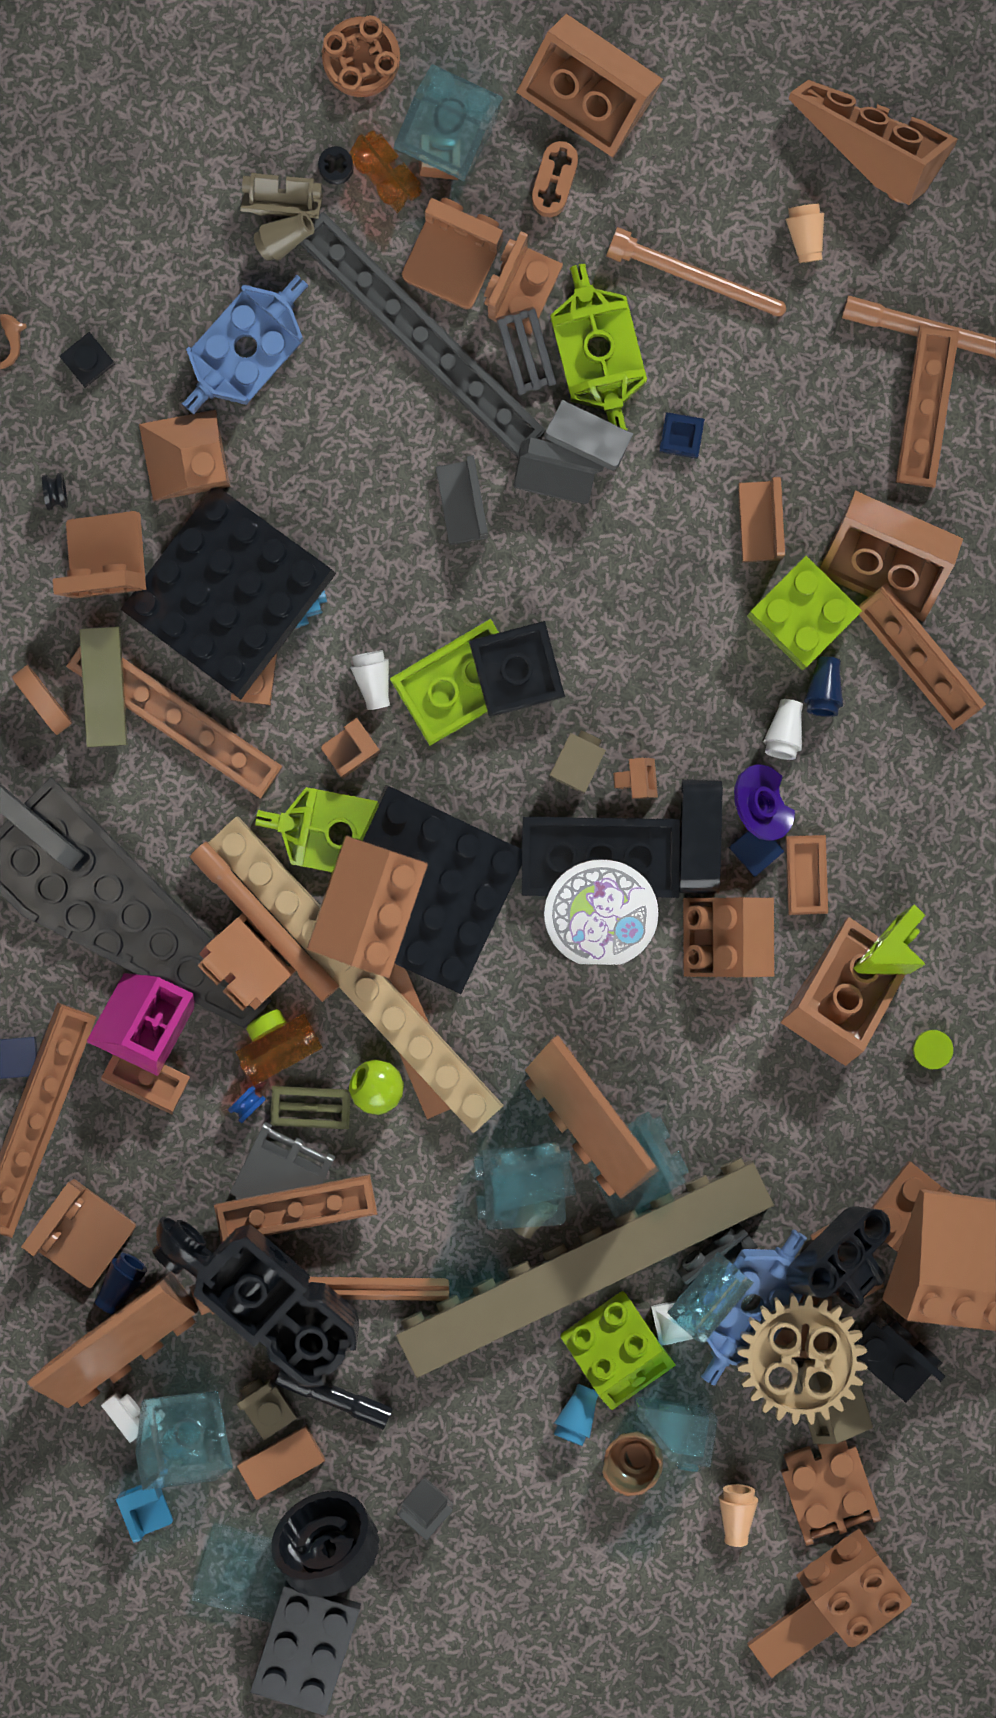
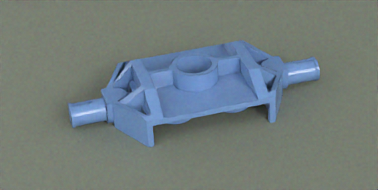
[181,275,309,415]
[696,1230,807,1385]

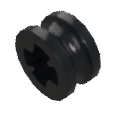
[318,146,354,185]
[42,473,68,510]

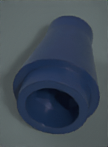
[804,656,843,717]
[94,1253,147,1314]

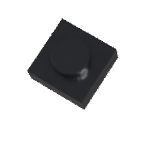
[59,332,115,388]

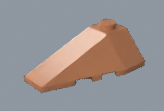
[789,80,958,205]

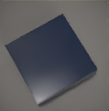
[659,412,705,459]
[728,831,784,877]
[0,1036,38,1079]

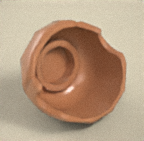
[602,1431,663,1496]

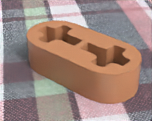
[532,141,578,217]
[12,665,73,735]

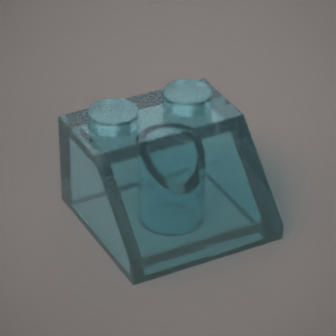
[393,64,503,181]
[135,1391,233,1490]
[633,1396,718,1472]

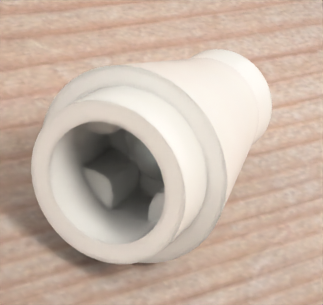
[350,650,390,710]
[763,699,803,760]

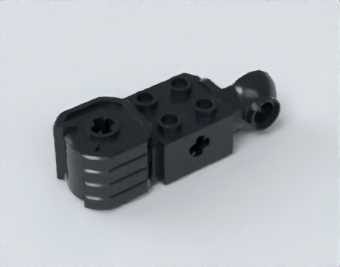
[152,1217,359,1387]

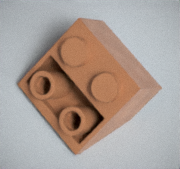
[683,898,774,977]

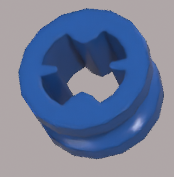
[228,1085,266,1124]

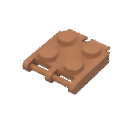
[198,913,296,1011]
[780,1440,881,1546]

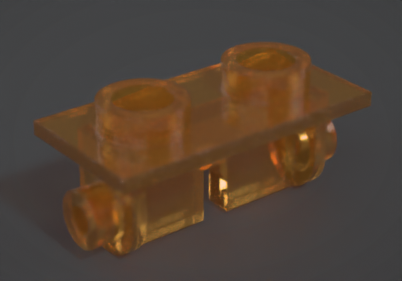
[349,130,423,214]
[235,1014,323,1086]

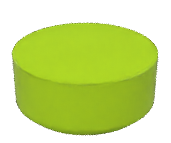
[246,1009,287,1042]
[912,1030,953,1069]

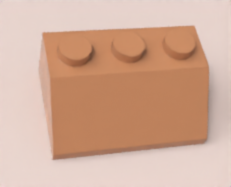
[516,14,663,158]
[819,491,963,622]
[307,835,428,978]

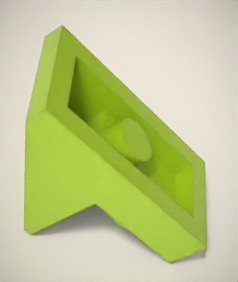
[853,904,925,974]

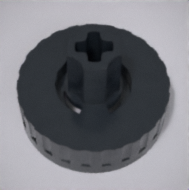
[271,1491,380,1598]

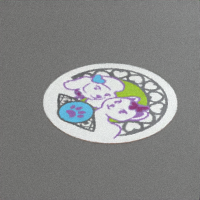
[544,860,658,965]

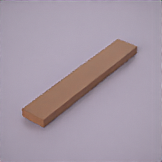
[66,646,283,799]
[0,1002,96,1238]

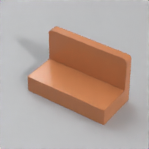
[738,477,785,563]

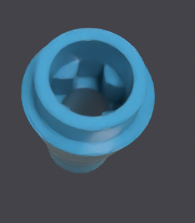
[553,1384,598,1446]

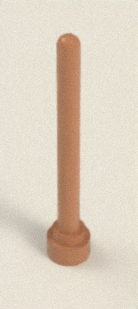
[606,227,786,316]

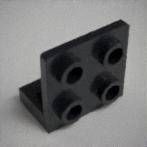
[854,1314,946,1403]

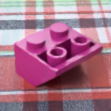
[87,973,194,1076]

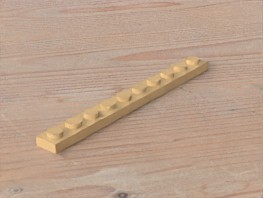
[208,817,504,1134]

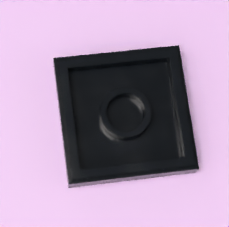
[469,621,565,718]

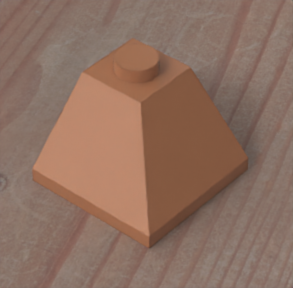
[139,410,230,501]

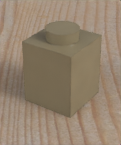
[549,730,606,794]

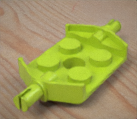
[550,264,647,431]
[255,787,378,872]

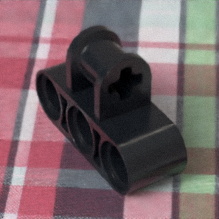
[786,1206,891,1309]

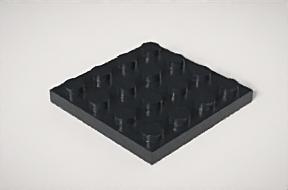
[120,487,336,700]
[360,785,522,994]

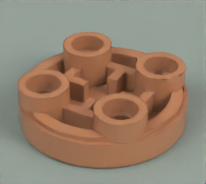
[322,16,400,97]

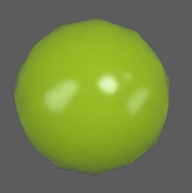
[349,1060,404,1115]

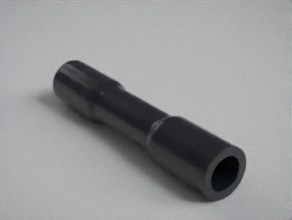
[275,1369,393,1430]

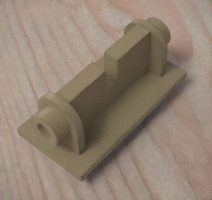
[240,173,323,219]

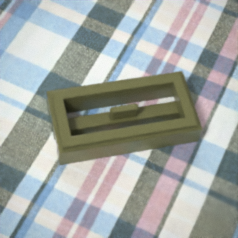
[270,1086,351,1129]

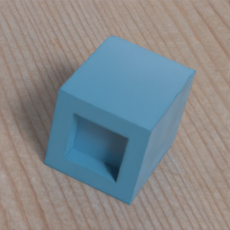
[116,1478,173,1543]

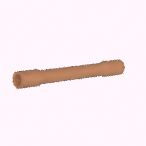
[842,295,996,359]
[189,841,339,1002]

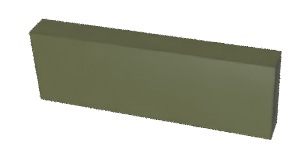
[79,627,128,748]

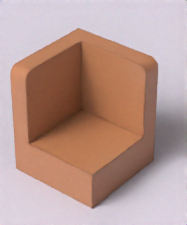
[321,718,381,779]

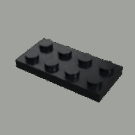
[522,817,680,898]

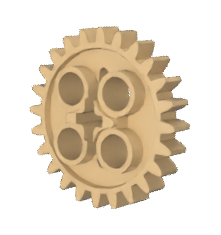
[737,1293,867,1425]

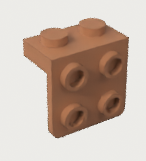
[402,198,503,309]
[796,1528,912,1647]

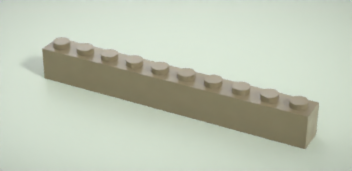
[396,1157,774,1378]

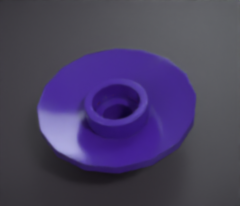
[734,764,795,841]

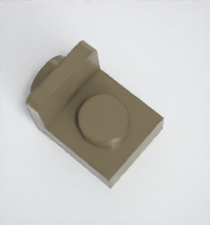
[236,1377,298,1440]

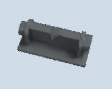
[677,1223,758,1297]

